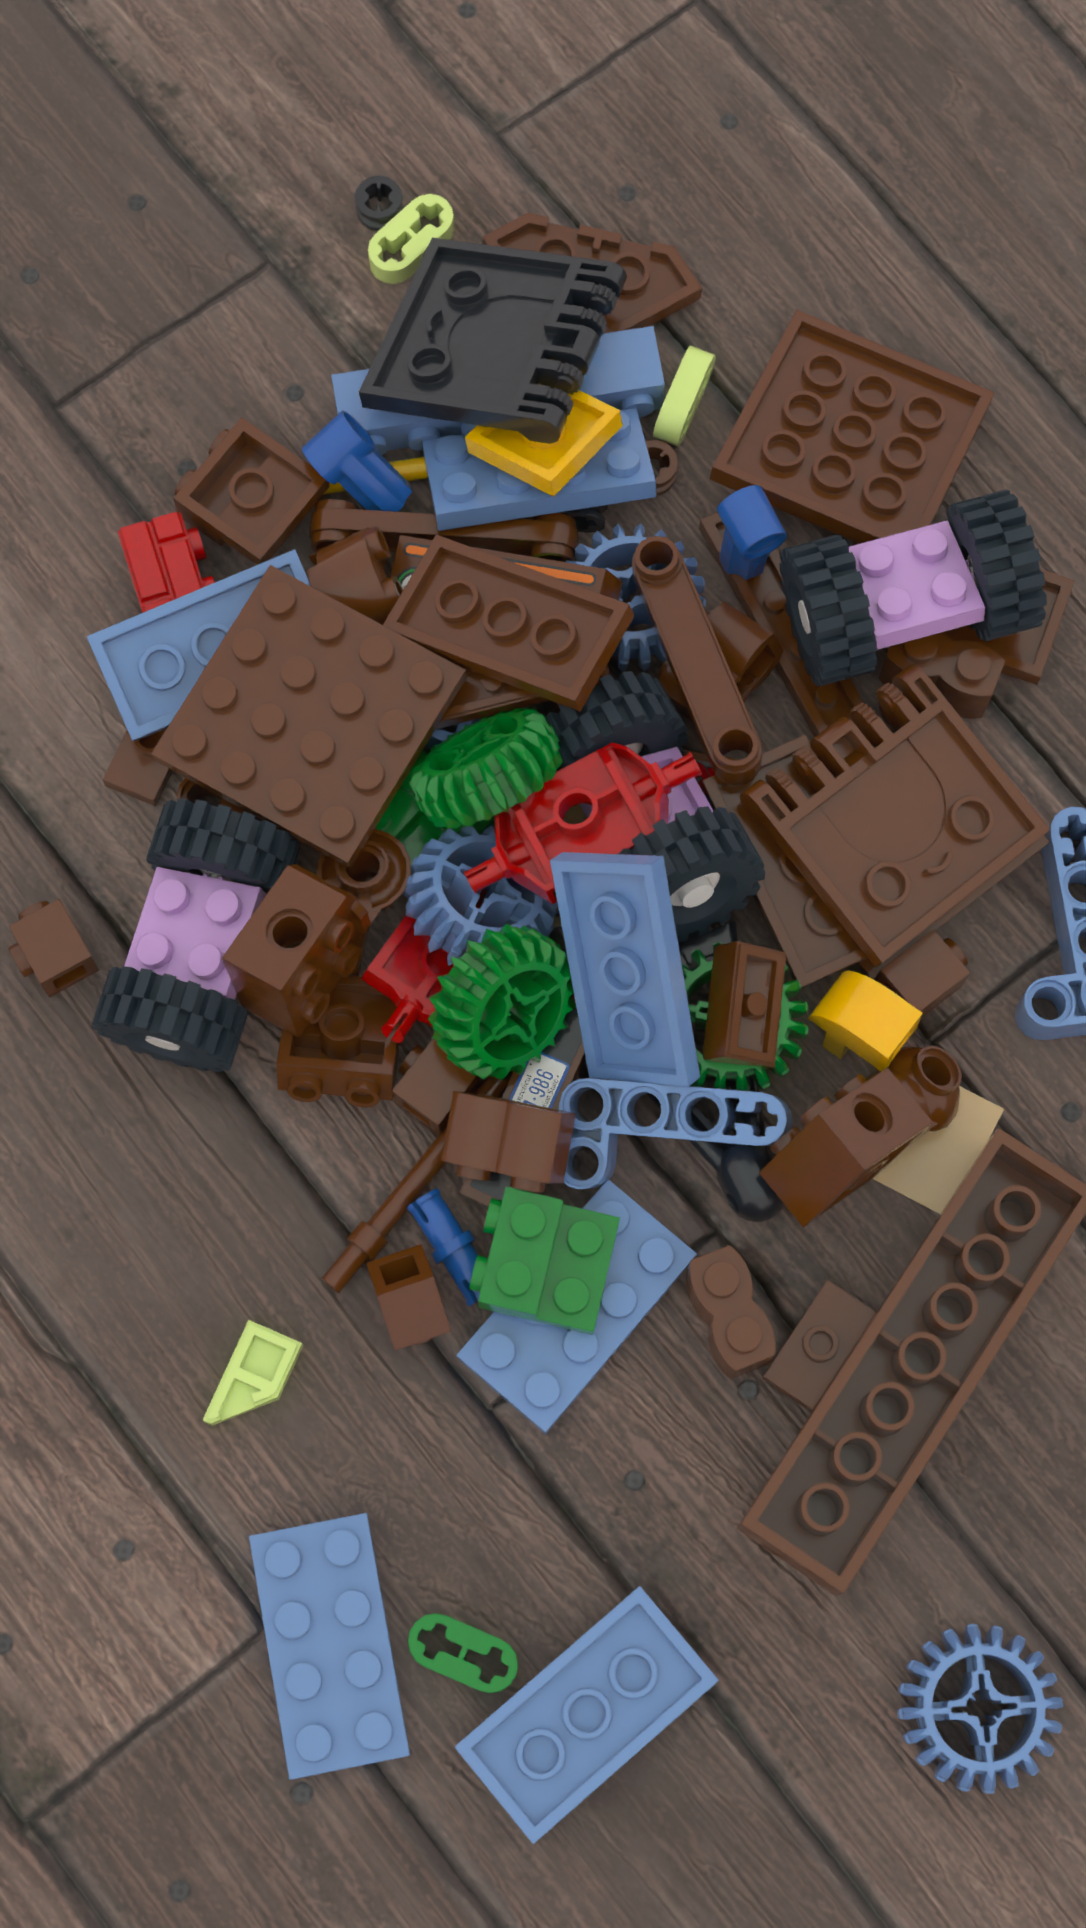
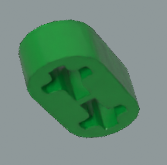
[408,1613,518,1693]

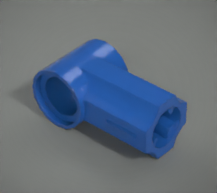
[302,410,413,512]
[717,485,787,580]

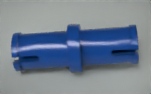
[407,1188,480,1307]

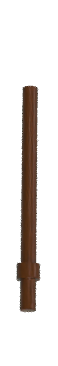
[321,1071,513,1293]

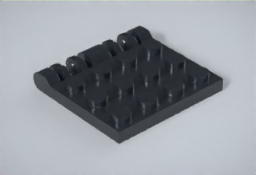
[359,238,627,444]

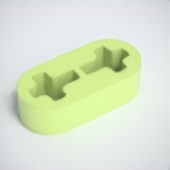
[368,194,454,284]
[653,346,716,447]

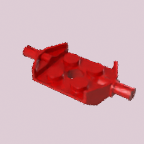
[464,742,702,904]

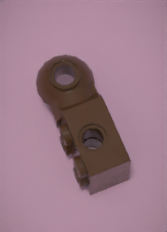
[222,829,411,1038]
[759,1046,962,1228]

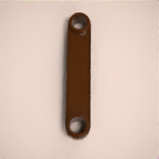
[309,499,578,562]
[632,536,762,786]

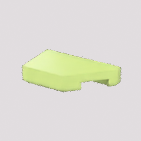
[203,1320,303,1426]

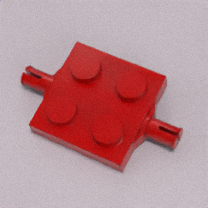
[361,889,487,1043]

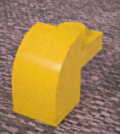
[808,971,923,1072]

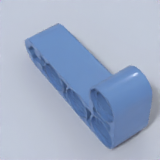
[1015,807,1086,1040]
[559,1078,793,1190]

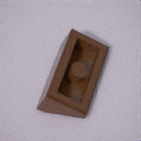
[703,941,786,1068]

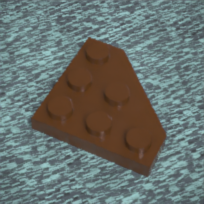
[482,212,702,333]

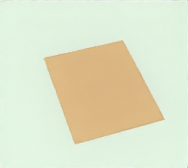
[873,1086,1004,1214]

